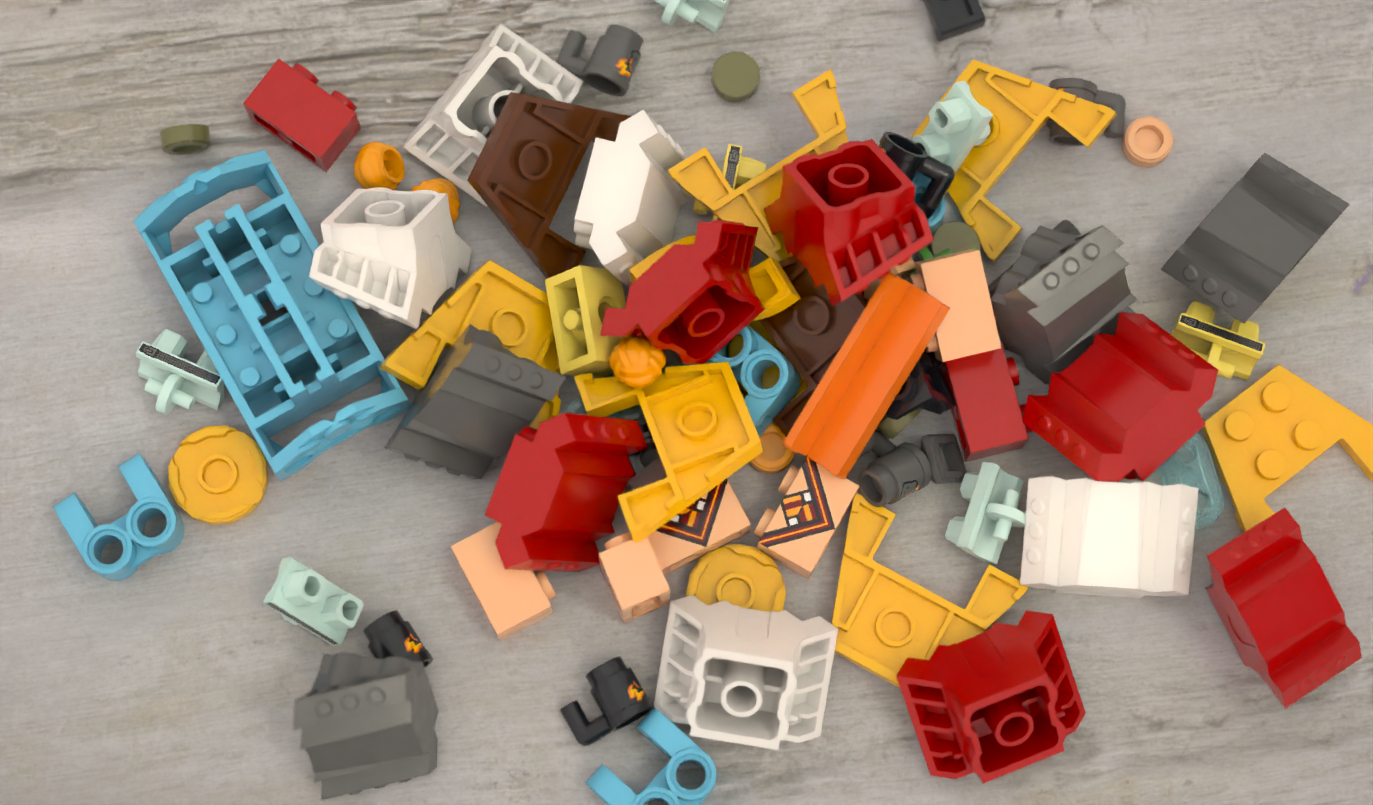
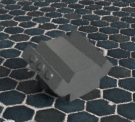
[1161,153,1350,323]
[991,225,1138,384]
[384,324,566,479]
[293,652,439,800]

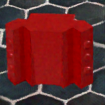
[764,139,934,306]
[600,220,765,364]
[1022,312,1218,482]
[485,413,648,572]
[1205,507,1362,709]
[896,610,1086,784]

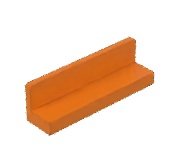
[783,272,950,479]

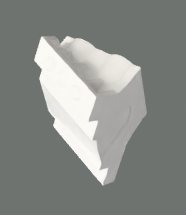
[403,23,583,206]
[574,109,689,288]
[309,187,472,330]
[1020,476,1199,598]
[654,595,838,750]

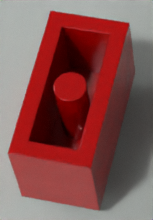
[243,59,361,173]
[940,345,1033,462]

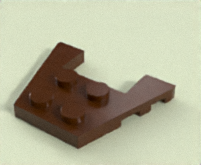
[467,92,631,279]
[758,256,869,454]

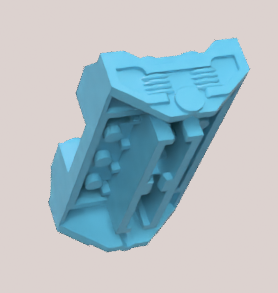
[134,150,411,482]

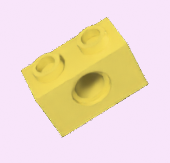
[545,265,626,378]

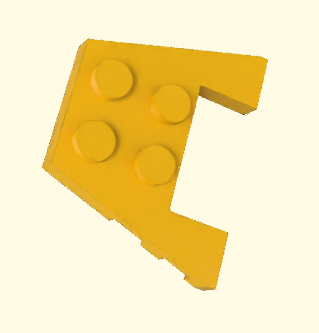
[912,59,1117,263]
[666,69,848,262]
[379,260,561,429]
[574,362,763,543]
[1201,364,1373,532]
[831,493,1028,688]

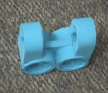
[679,325,801,437]
[53,453,185,581]
[585,708,717,805]

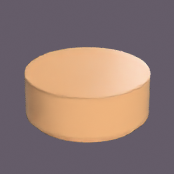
[1122,117,1173,168]

